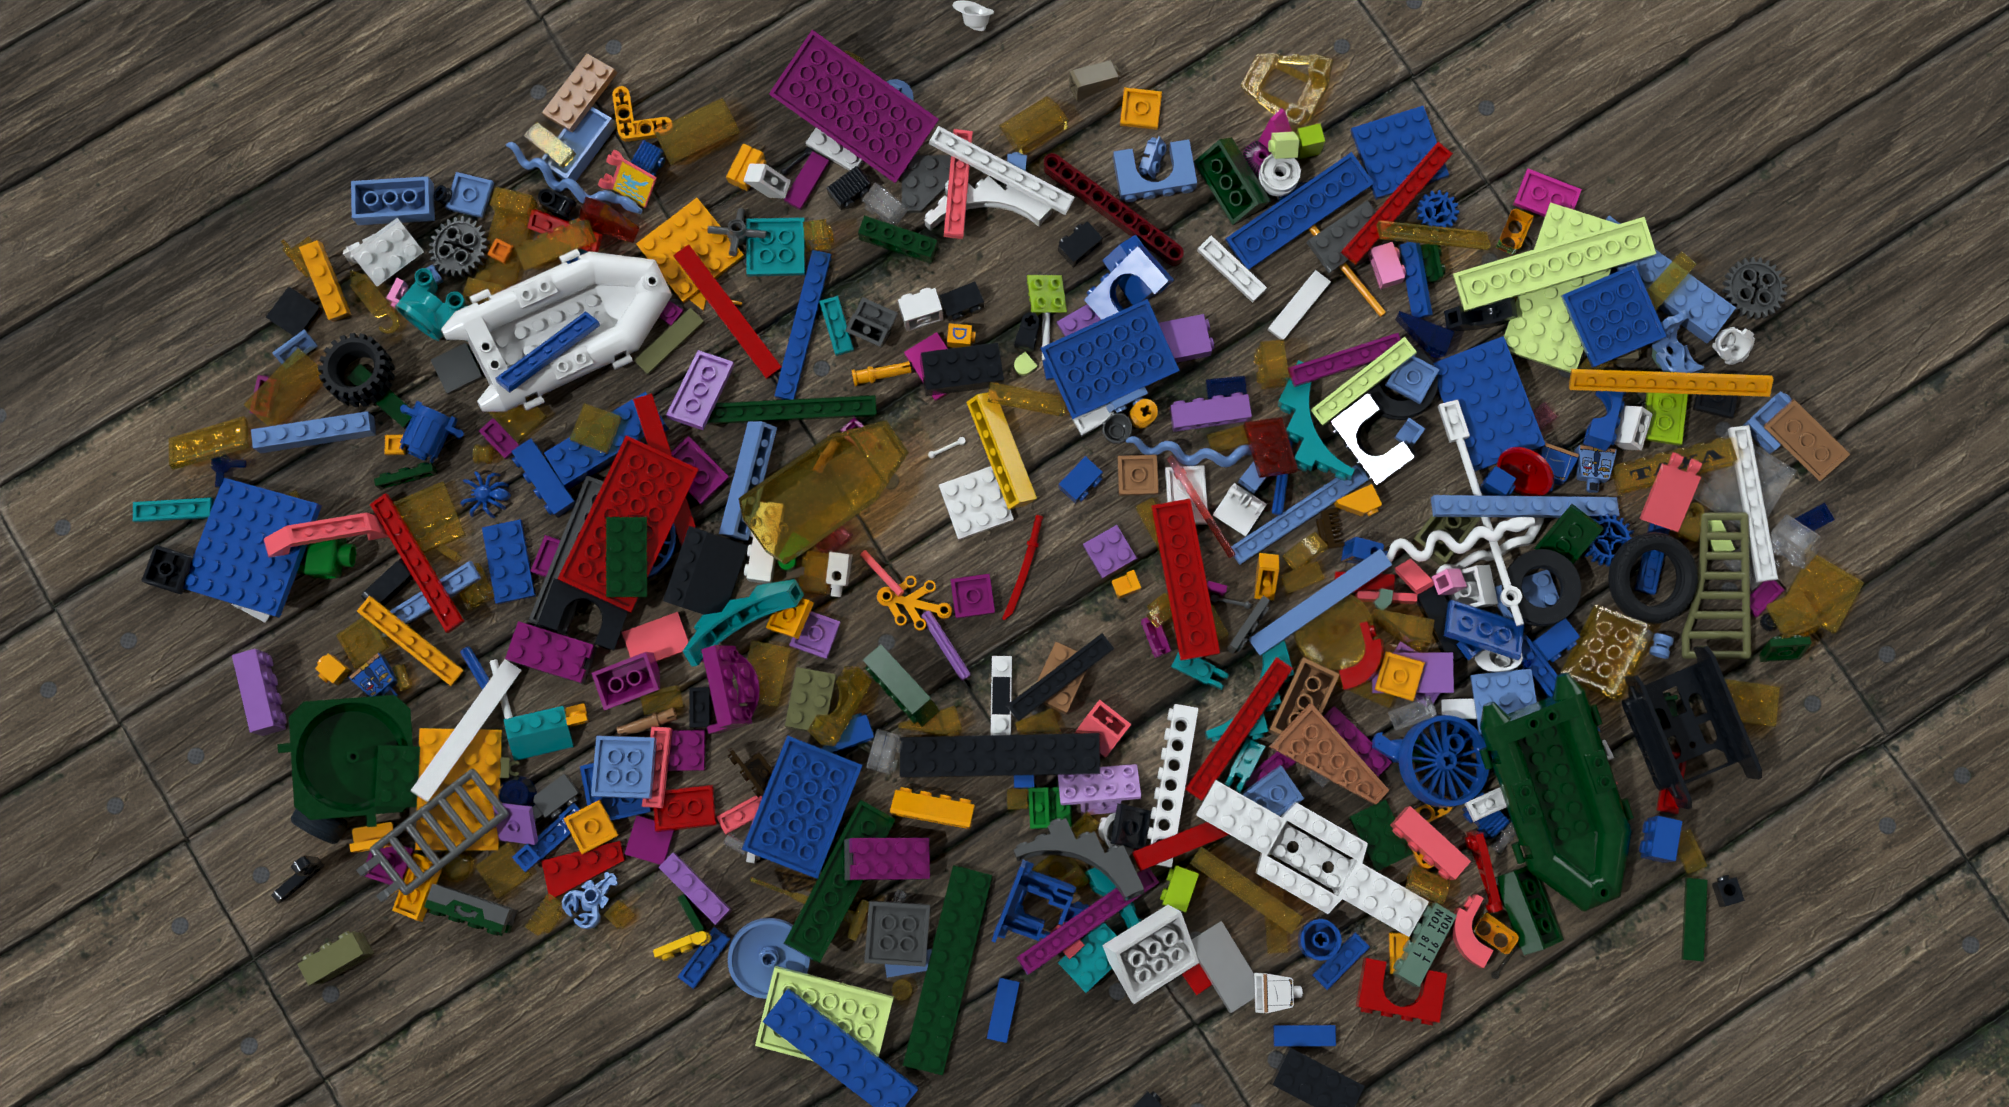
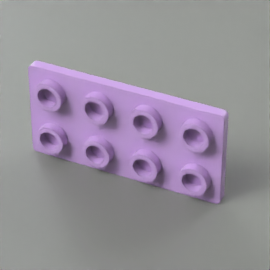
[1058,764,1141,816]

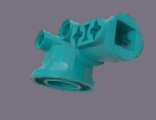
[395,268,468,342]

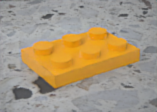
[392,853,442,922]

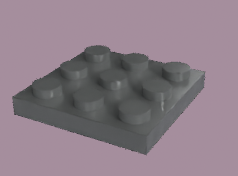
[864,900,930,967]

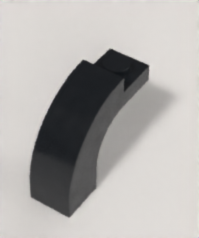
[1444,297,1518,331]

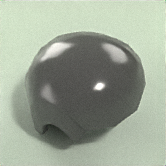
[1102,413,1132,444]

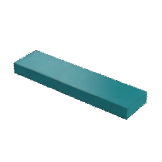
[133,498,214,523]

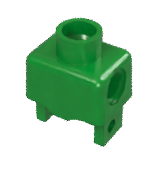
[297,538,357,579]

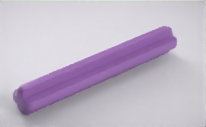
[921,611,970,680]

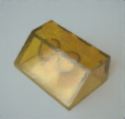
[999,96,1068,155]

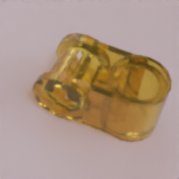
[1675,503,1704,542]

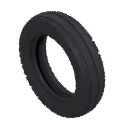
[1608,532,1698,624]

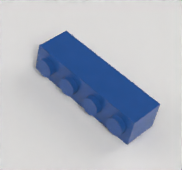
[511,438,576,518]

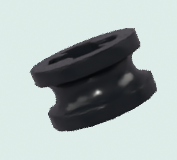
[433,185,452,205]

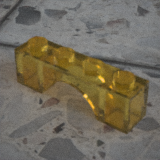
[808,666,872,746]

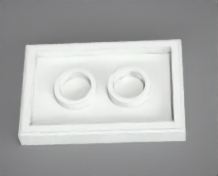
[1165,465,1209,525]

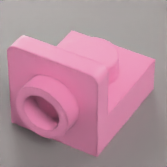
[386,278,409,309]

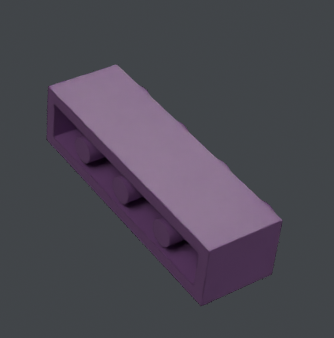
[1169,392,1252,432]
[659,853,732,925]

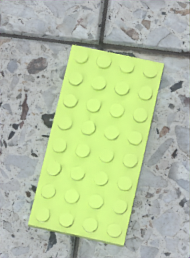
[1504,202,1618,373]

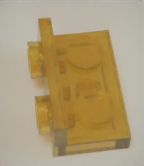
[1405,865,1451,905]

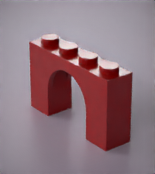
[1356,958,1447,1026]

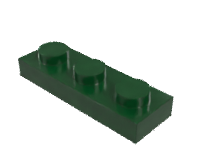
[374,462,438,490]

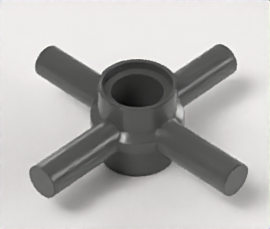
[708,208,766,256]

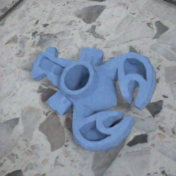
[562,872,618,929]

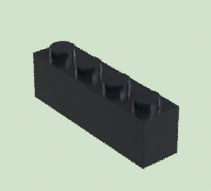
[1413,585,1465,662]

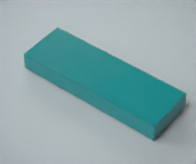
[820,296,854,356]

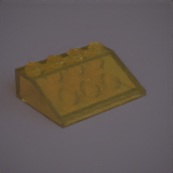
[1561,604,1654,702]

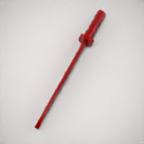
[1002,515,1043,620]

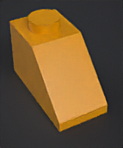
[1334,484,1382,517]
[1254,553,1279,601]

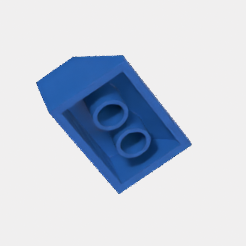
[1102,235,1156,306]

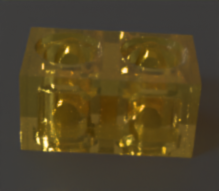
[803,219,834,252]

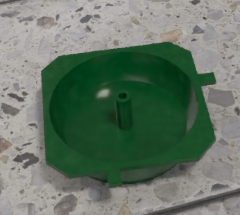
[277,695,413,827]

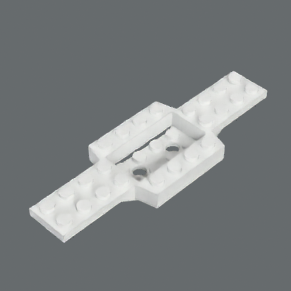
[1196,780,1429,937]

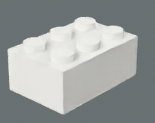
[350,218,424,286]

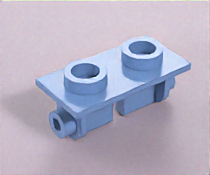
[1138,136,1166,179]

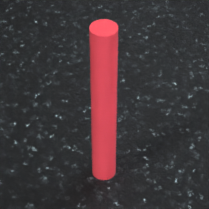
[860,550,904,597]

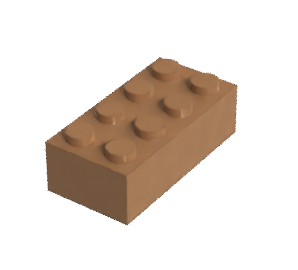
[1268,657,1340,736]

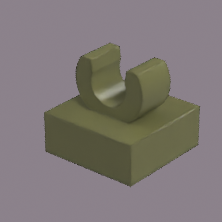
[499,757,519,779]

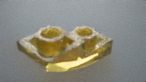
[1282,532,1328,571]

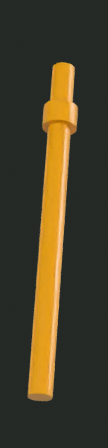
[1308,225,1386,317]

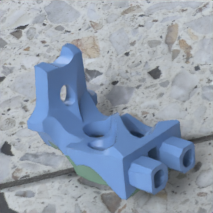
[1651,311,1704,373]

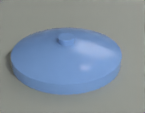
[728,918,810,999]

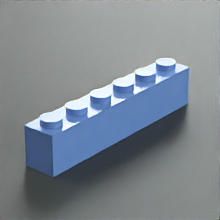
[251,411,376,453]
[719,421,777,540]

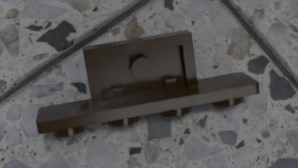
[728,748,773,798]

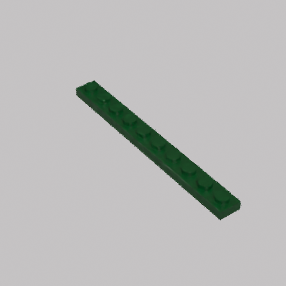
[681,395,877,426]

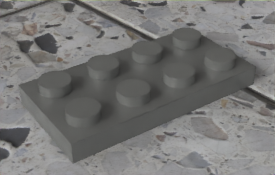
[1306,200,1390,273]

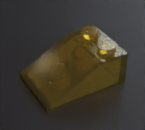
[1368,609,1434,651]

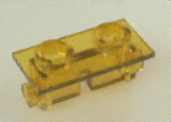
[1071,811,1100,839]

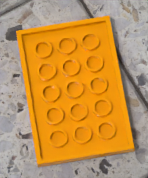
[415,728,502,851]

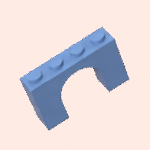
[1113,140,1197,202]

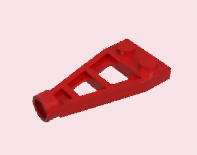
[1465,829,1504,913]

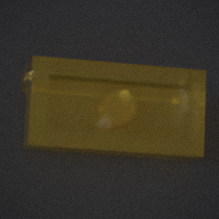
[639,685,684,716]

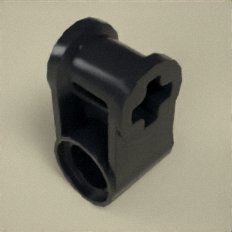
[538,188,577,221]
[1014,312,1039,352]

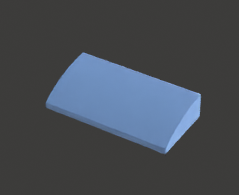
[542,107,617,181]

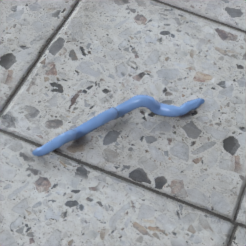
[506,142,643,214]
[1126,436,1281,468]

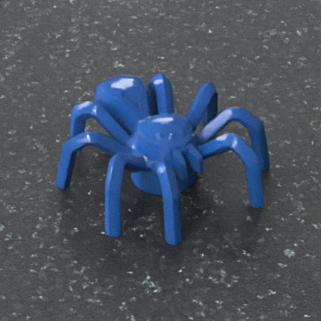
[460,471,511,519]

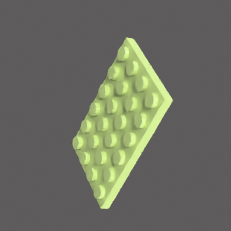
[755,966,894,1061]

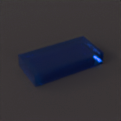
[1206,376,1247,400]

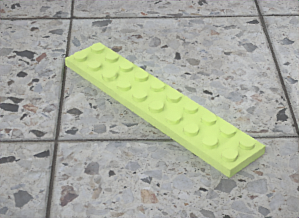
[1453,217,1656,312]

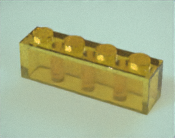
[516,218,597,271]

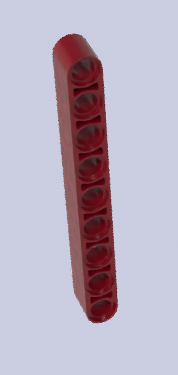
[1044,153,1184,266]

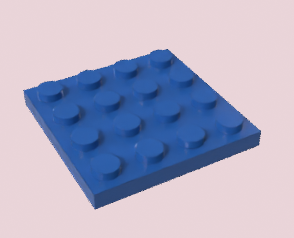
[1350,106,1449,200]
[1561,265,1666,368]

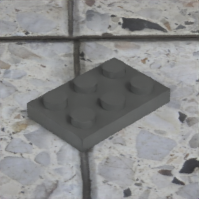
[1226,595,1270,654]

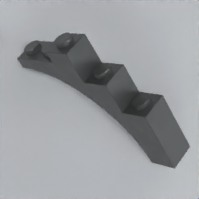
[1014,818,1144,902]

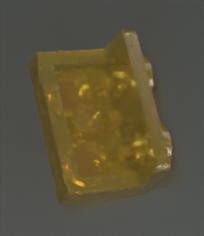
[459,563,494,610]

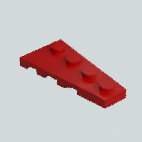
[541,841,625,900]

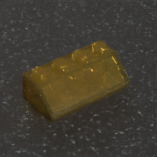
[653,98,740,165]

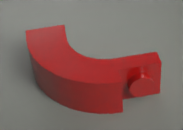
[1339,621,1384,691]

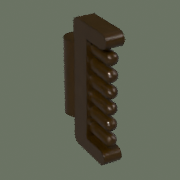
[1316,508,1345,549]

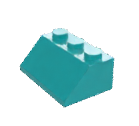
[503,706,574,761]

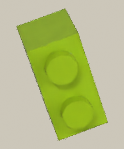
[1296,123,1325,159]
[1160,866,1199,913]

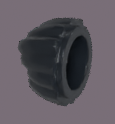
[1760,613,1780,631]

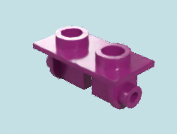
[1141,614,1172,658]

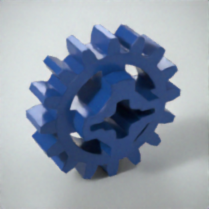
[1416,190,1459,233]

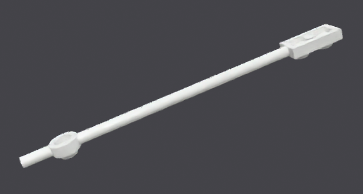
[1438,400,1524,626]

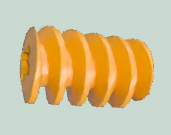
[1128,399,1158,429]

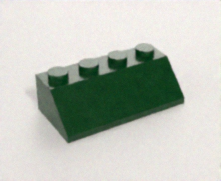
[1194,137,1271,225]
[1495,866,1564,955]

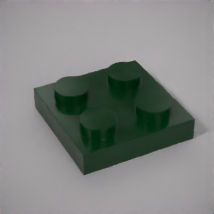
[1759,635,1811,662]

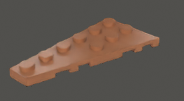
[1269,704,1389,804]

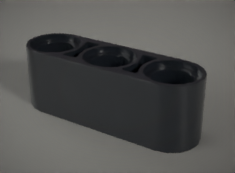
[361,558,414,606]

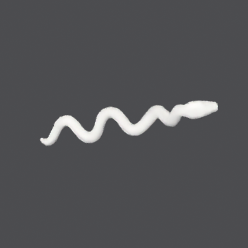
[1386,517,1535,562]
[1436,518,1544,574]

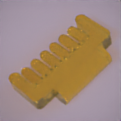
[1147,593,1172,628]
[525,894,563,936]

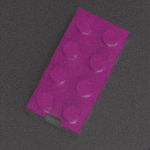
[505,621,597,685]
[844,838,930,880]

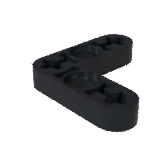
[271,855,324,904]

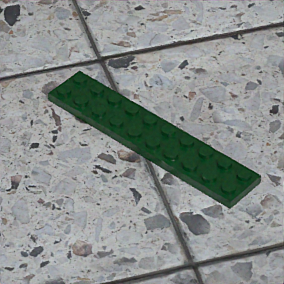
[903,865,992,1076]

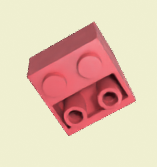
[1075,700,1131,758]

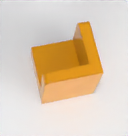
[1112,570,1141,599]

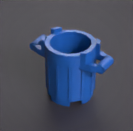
[399,401,464,463]

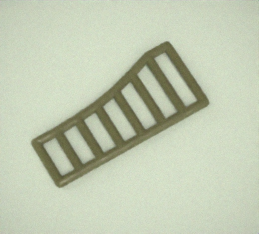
[1681,512,1751,659]

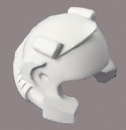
[1712,327,1755,365]

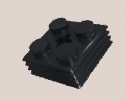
[141,545,194,595]

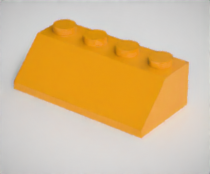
[890,787,975,829]

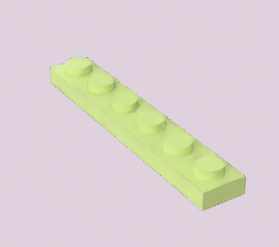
[1311,337,1417,426]

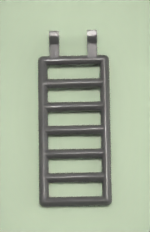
[356,769,509,902]

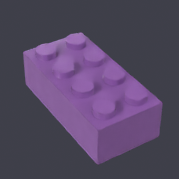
[232,649,287,736]

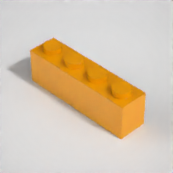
[299,240,352,322]

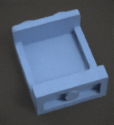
[1742,391,1791,454]

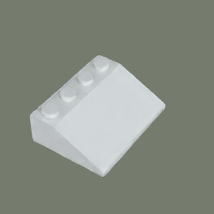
[1103,905,1199,1004]

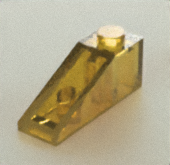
[898,705,962,737]

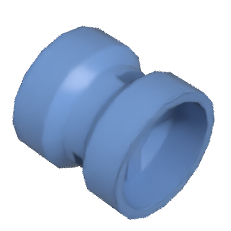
[1649,633,1674,659]

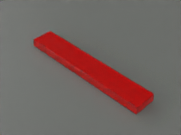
[1132,822,1230,871]

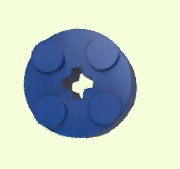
[1298,919,1342,961]

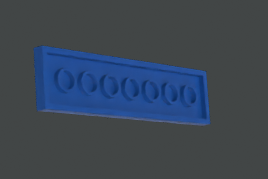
[1225,152,1374,270]
[762,988,918,1107]

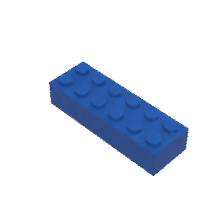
[544,392,669,490]

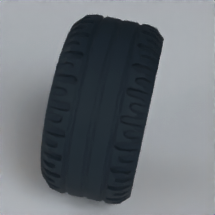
[291,809,348,844]

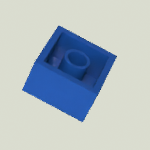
[1639,816,1682,863]

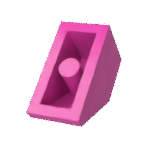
[1258,108,1292,148]

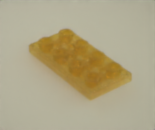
[243,348,322,427]

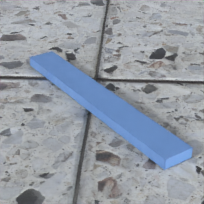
[1229,464,1369,565]
[1248,549,1392,656]

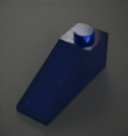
[1395,311,1454,358]

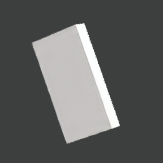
[1072,403,1114,436]

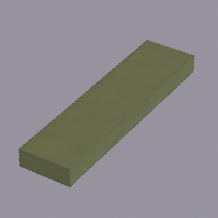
[634,308,705,375]

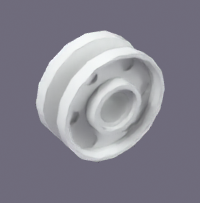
[1258,154,1301,197]

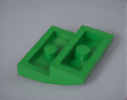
[1028,787,1073,829]

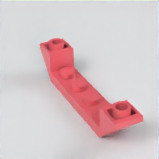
[264,512,388,558]

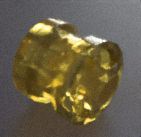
[473,444,493,464]

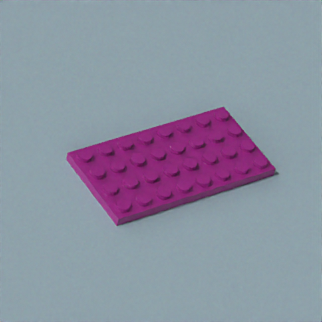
[769,30,939,183]

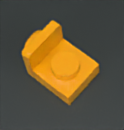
[565,703,589,727]

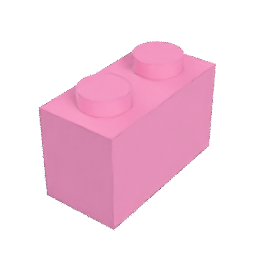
[1368,242,1406,289]

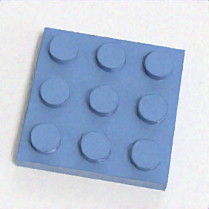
[1470,669,1537,735]
[591,736,657,799]

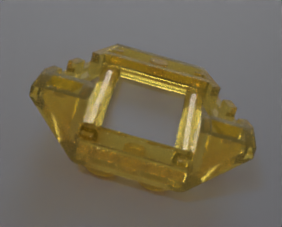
[1240,54,1333,126]

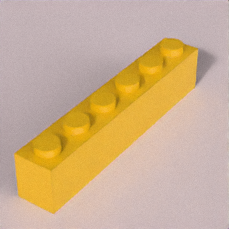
[966,391,1037,510]

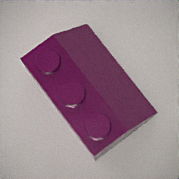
[592,652,660,711]

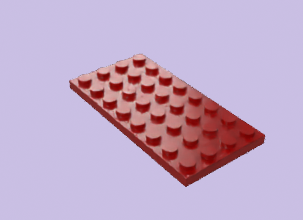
[557,435,699,613]

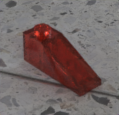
[578,197,640,243]

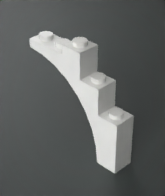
[924,176,1052,231]

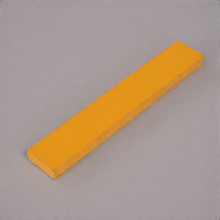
[357,596,464,686]

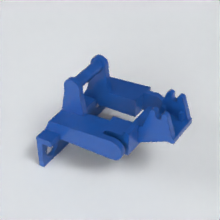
[992,859,1089,943]

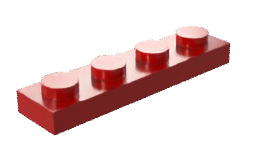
[527,209,603,252]

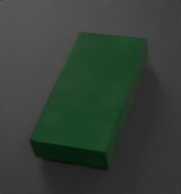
[678,894,706,932]

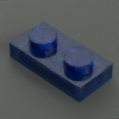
[1789,503,1835,539]

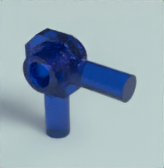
[211,453,247,488]

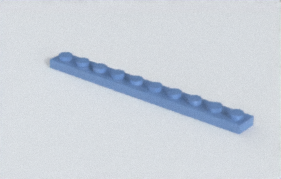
[1431,495,1620,518]

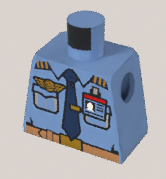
[1574,445,1617,493]

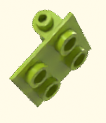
[1027,275,1067,316]

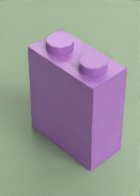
[1159,314,1214,363]

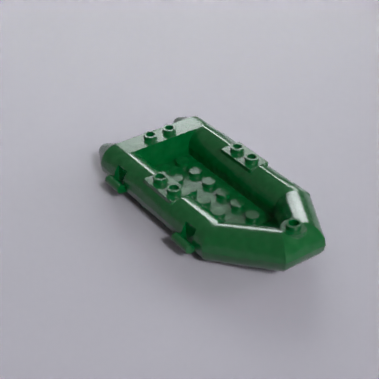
[1479,673,1634,912]

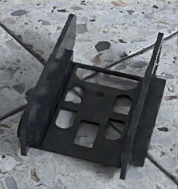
[1621,646,1762,809]

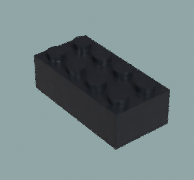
[920,343,1004,396]
[1270,1047,1365,1107]

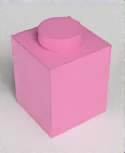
[1432,569,1467,595]

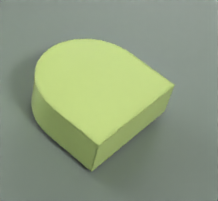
[1014,352,1037,376]

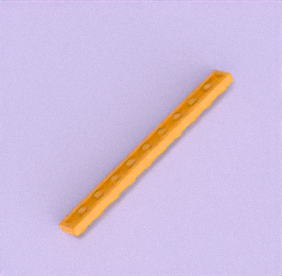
[1569,369,1773,397]

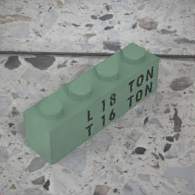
[1393,903,1457,987]

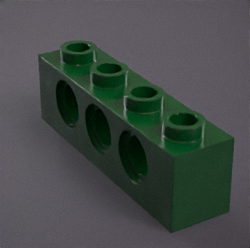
[858,215,938,264]

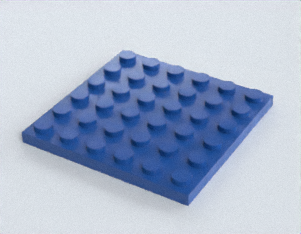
[183,478,322,618]

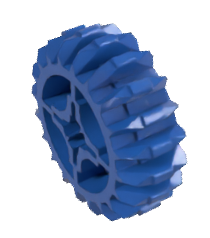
[1585,514,1634,567]

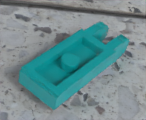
[1171,652,1229,690]
[1225,738,1266,793]

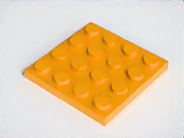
[636,198,744,303]

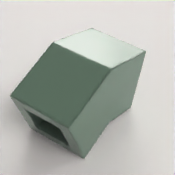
[1372,588,1393,612]

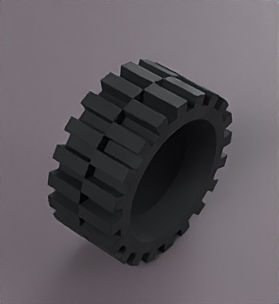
[318,333,395,407]

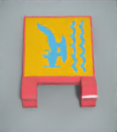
[598,150,657,208]

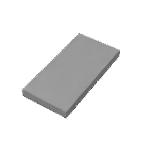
[1191,921,1255,1013]

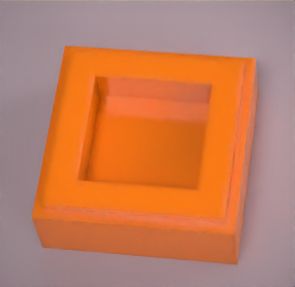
[487,238,514,265]

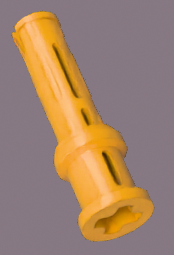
[851,361,911,387]

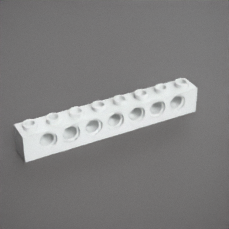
[1147,704,1198,868]

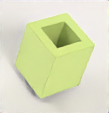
[1268,132,1299,159]

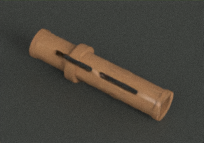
[617,707,678,737]

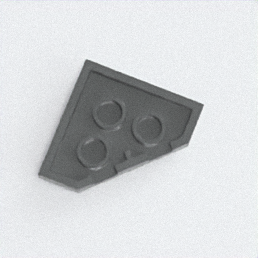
[902,155,951,213]

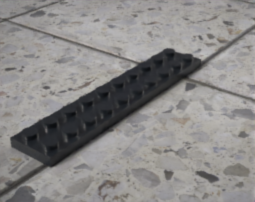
[900,733,1100,778]

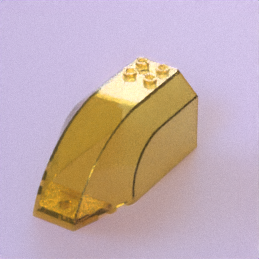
[738,420,909,564]

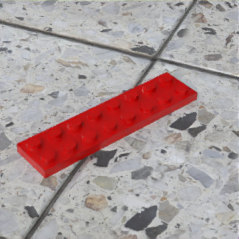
[1151,499,1220,661]

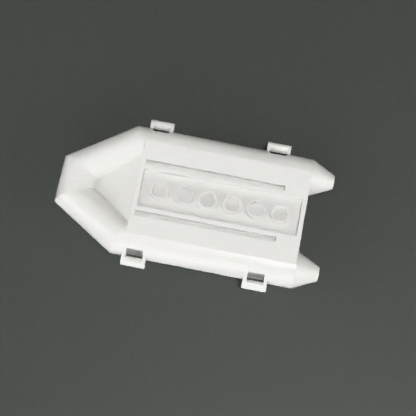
[441,249,672,412]

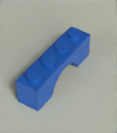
[1583,391,1627,451]

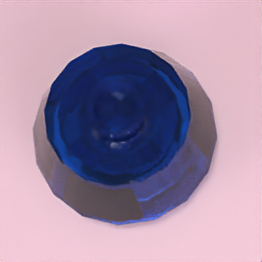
[497,776,537,807]

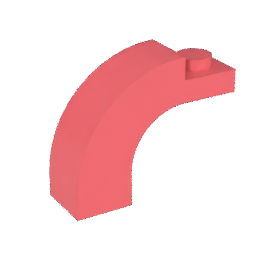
[1451,894,1494,968]

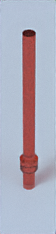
[1167,455,1236,558]

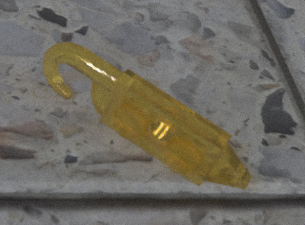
[350,270,400,334]

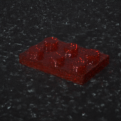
[1243,417,1298,478]

